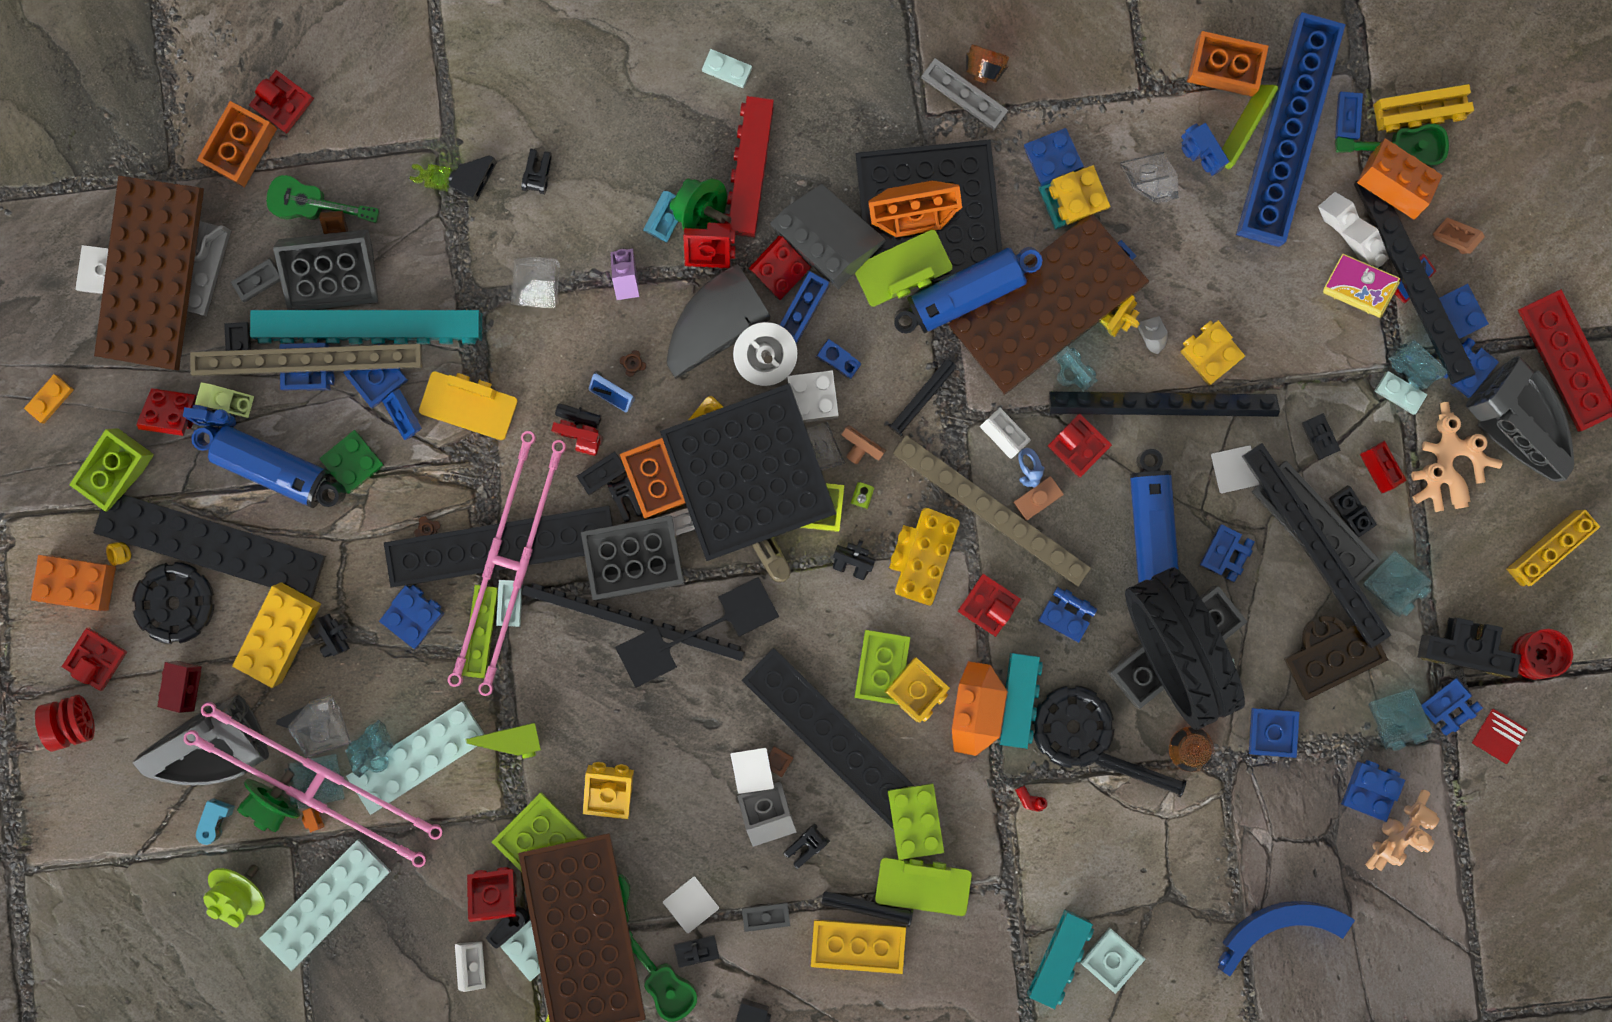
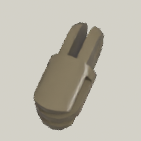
[752,537,791,583]

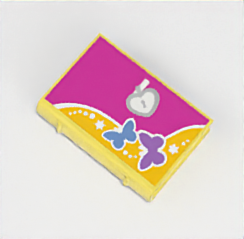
[1323,254,1400,318]

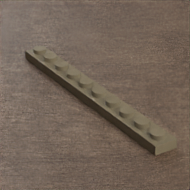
[190,344,422,376]
[893,435,1091,587]

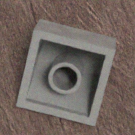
[737,781,796,847]

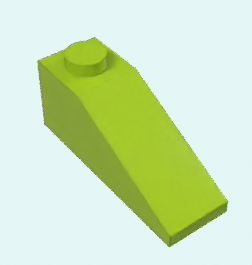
[465,723,541,759]

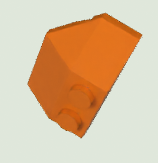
[868,180,962,237]
[952,661,1008,756]

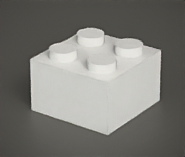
[787,370,839,423]

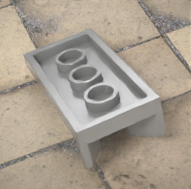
[187,221,231,317]

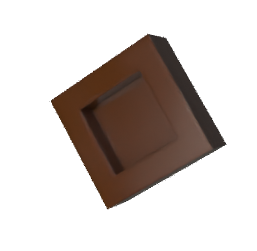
[319,211,348,234]
[768,746,794,777]

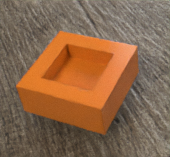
[302,807,324,833]

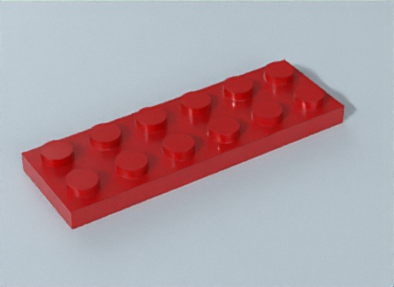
[1518,289,1612,432]

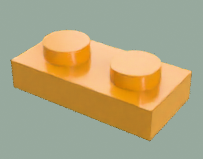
[24,374,74,424]

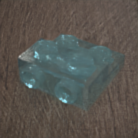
[1388,340,1448,390]
[1363,551,1431,617]
[1369,688,1432,751]
[284,754,345,809]

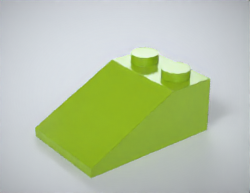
[69,428,154,512]

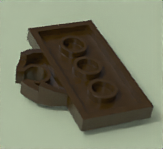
[1284,616,1388,700]

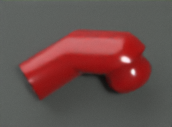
[1015,785,1047,812]

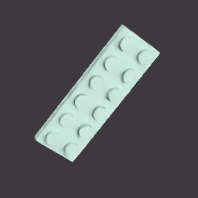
[346,701,484,815]
[259,839,391,971]

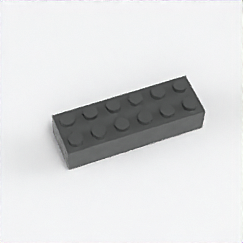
[1107,586,1247,709]

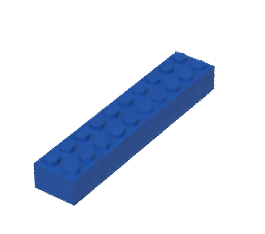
[1236,12,1346,247]

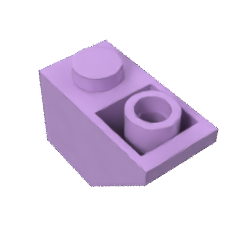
[611,249,639,300]

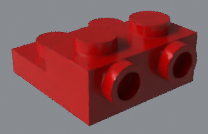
[683,223,736,268]
[467,867,517,922]

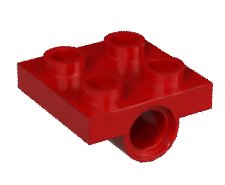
[249,70,314,134]
[748,235,811,300]
[137,388,197,436]
[1047,414,1112,478]
[551,420,603,456]
[957,574,1021,637]
[61,628,127,691]

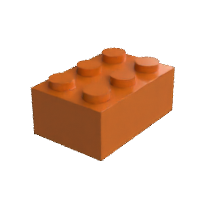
[1187,31,1269,97]
[197,101,277,188]
[1357,138,1442,220]
[620,438,686,520]
[31,555,116,611]

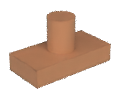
[1433,217,1485,254]
[841,425,886,464]
[1013,476,1064,521]

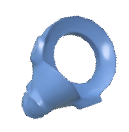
[1018,448,1045,488]

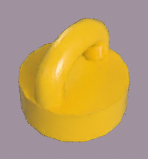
[106,542,131,566]

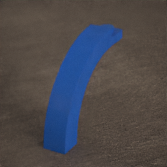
[1218,901,1355,976]

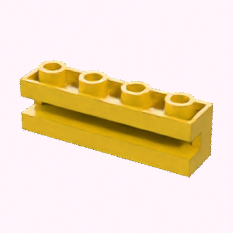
[1373,84,1474,133]
[1506,509,1600,586]

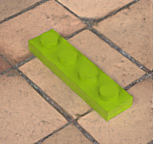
[462,585,498,679]

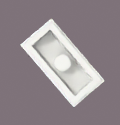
[980,408,1031,459]
[455,941,486,992]

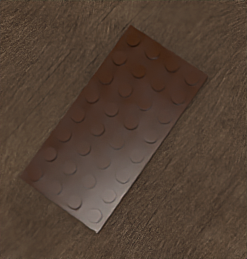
[94,175,204,370]
[948,214,1149,395]
[518,833,646,1022]

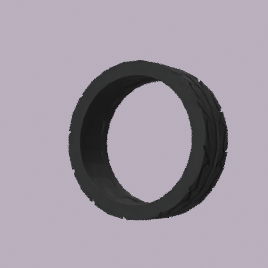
[1125,567,1245,730]

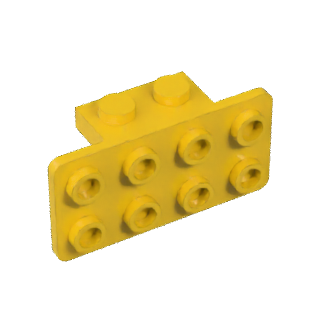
[419,371,518,440]
[889,508,960,606]

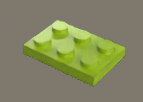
[854,630,910,705]
[888,783,944,860]

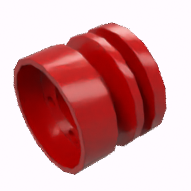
[1511,629,1574,680]
[35,695,95,752]

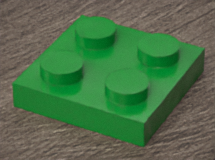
[319,430,385,494]

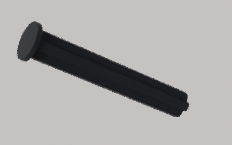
[888,359,957,437]
[1095,753,1186,798]
[822,891,914,927]

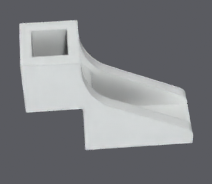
[1318,192,1389,268]

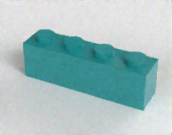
[998,653,1043,749]
[1027,909,1094,1010]

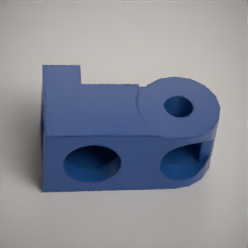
[816,339,861,379]

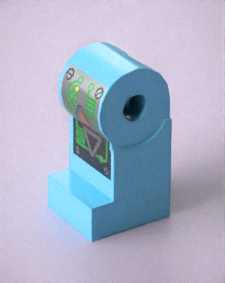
[196,798,235,845]

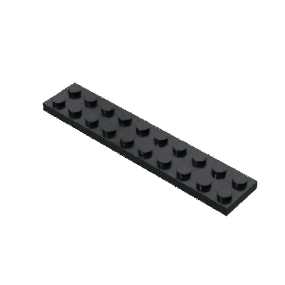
[93,494,326,599]
[384,506,613,588]
[741,647,938,830]

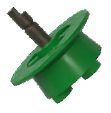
[670,178,732,231]
[237,769,300,832]

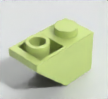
[195,382,254,418]

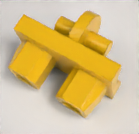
[1100,295,1140,337]

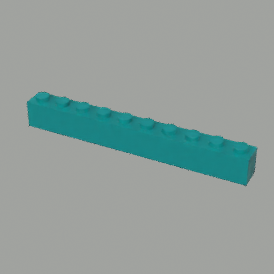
[250,310,482,344]

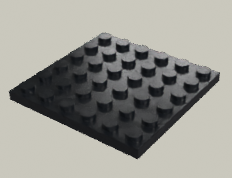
[855,139,1002,282]
[660,383,837,561]

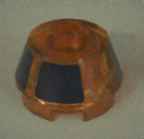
[966,44,1009,83]
[1169,727,1214,772]

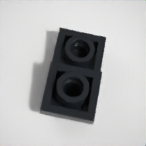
[1329,485,1377,538]

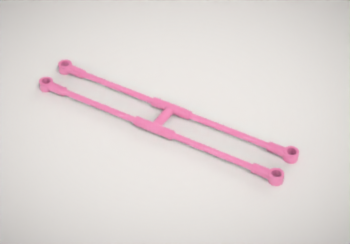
[448,431,566,696]
[183,702,442,867]

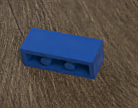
[780,271,830,346]

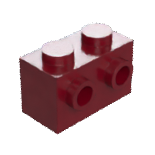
[157,661,202,713]

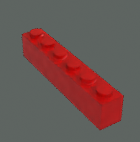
[724,96,774,238]

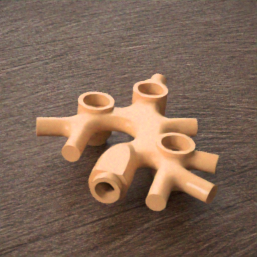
[1411,402,1502,512]
[1365,790,1440,871]

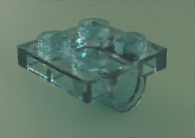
[1054,346,1098,392]
[345,720,394,778]

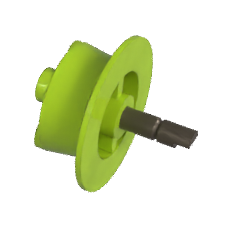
[203,864,265,928]

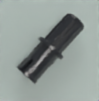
[555,403,601,429]

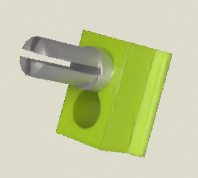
[850,482,874,509]

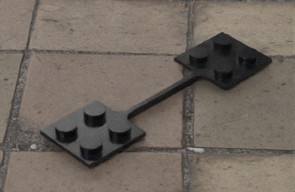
[615,577,779,688]

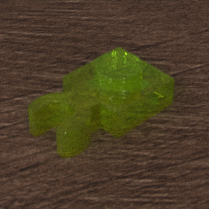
[409,164,452,192]

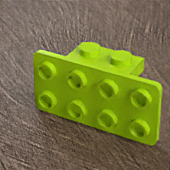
[855,230,952,307]
[875,857,972,916]

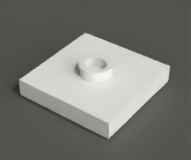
[75,245,108,294]

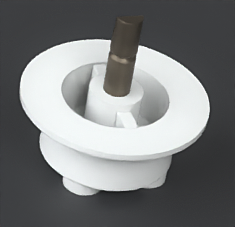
[733,322,797,386]

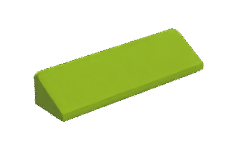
[1222,84,1279,170]

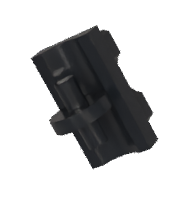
[1301,413,1341,460]
[833,539,876,580]
[308,614,350,658]
[674,935,720,968]

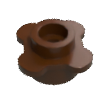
[620,350,646,377]
[414,516,441,537]

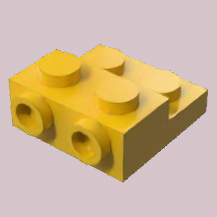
[1049,165,1111,225]
[1180,320,1245,386]
[885,657,950,723]
[583,762,634,819]

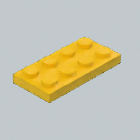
[811,919,906,974]

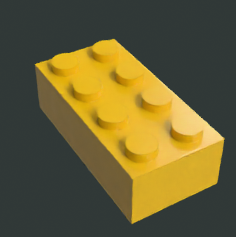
[232,582,321,688]

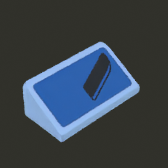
[589,374,635,412]

